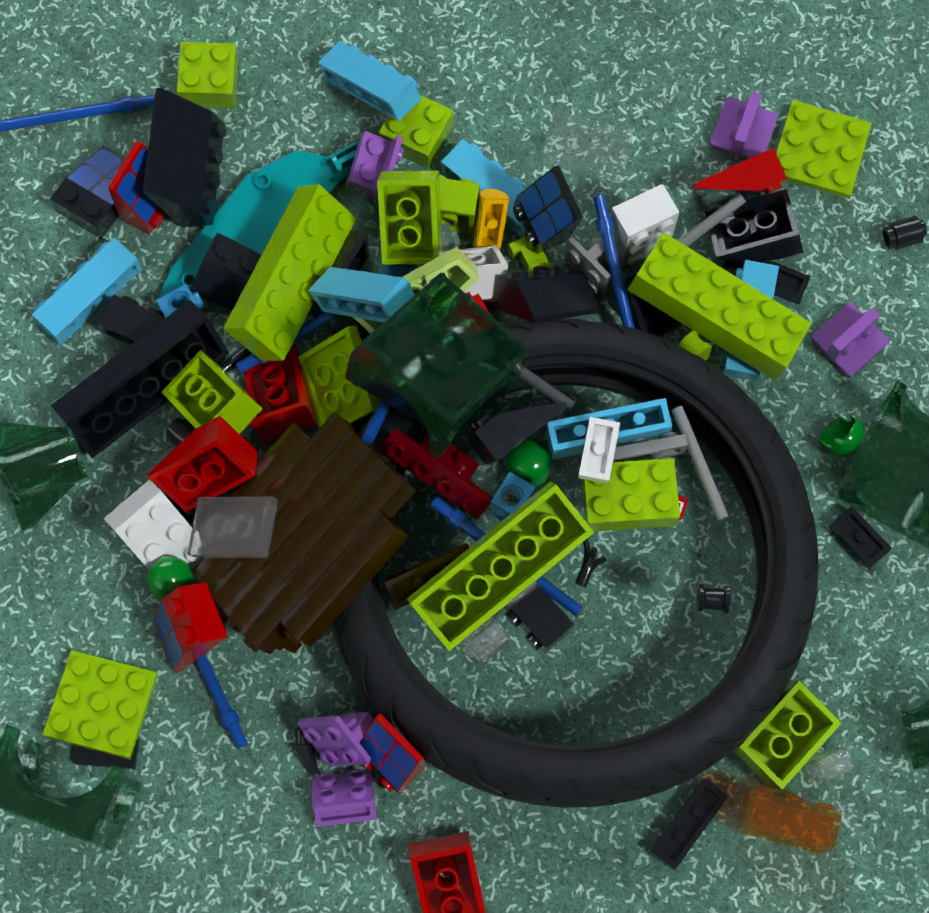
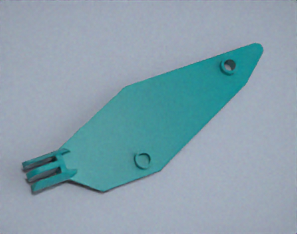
[156,141,358,310]

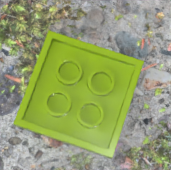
[776,99,872,199]
[298,326,380,428]
[43,650,158,760]

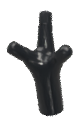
[575,539,606,588]

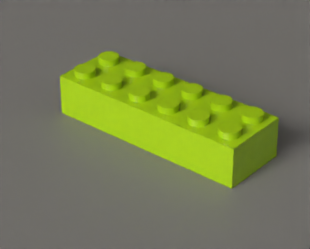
[223,184,357,361]
[627,232,812,381]
[407,482,595,651]

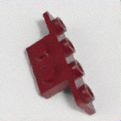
[380,429,493,519]

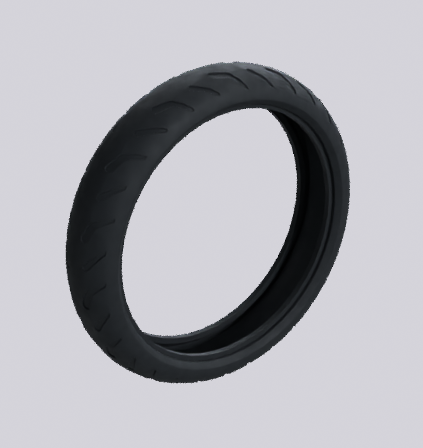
[331,319,819,808]

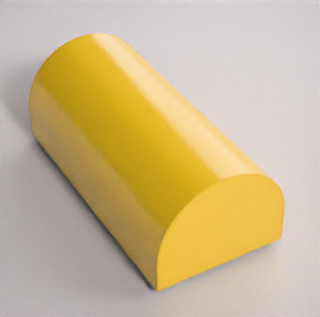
[472,189,509,249]

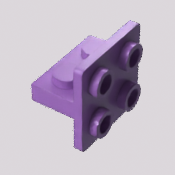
[710,91,778,159]
[347,131,404,202]
[811,302,889,377]
[297,712,374,766]
[312,769,377,827]

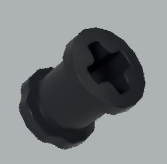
[696,584,731,614]

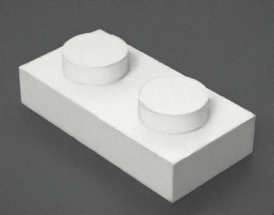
[578,417,620,484]

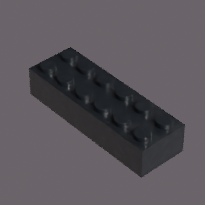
[51,300,229,459]

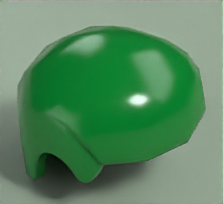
[819,415,865,456]
[506,439,552,487]
[146,555,193,600]

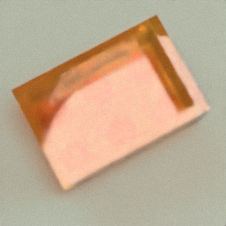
[735,787,842,855]

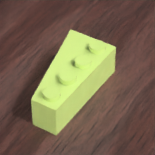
[353,247,479,334]

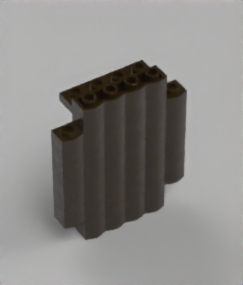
[193,412,416,655]

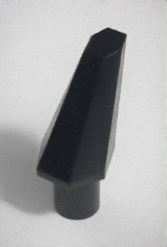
[290,727,319,774]

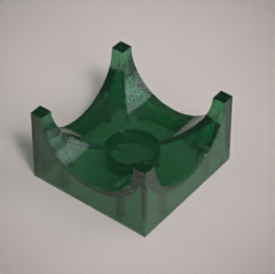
[348,273,532,459]
[831,380,929,550]
[0,725,142,852]

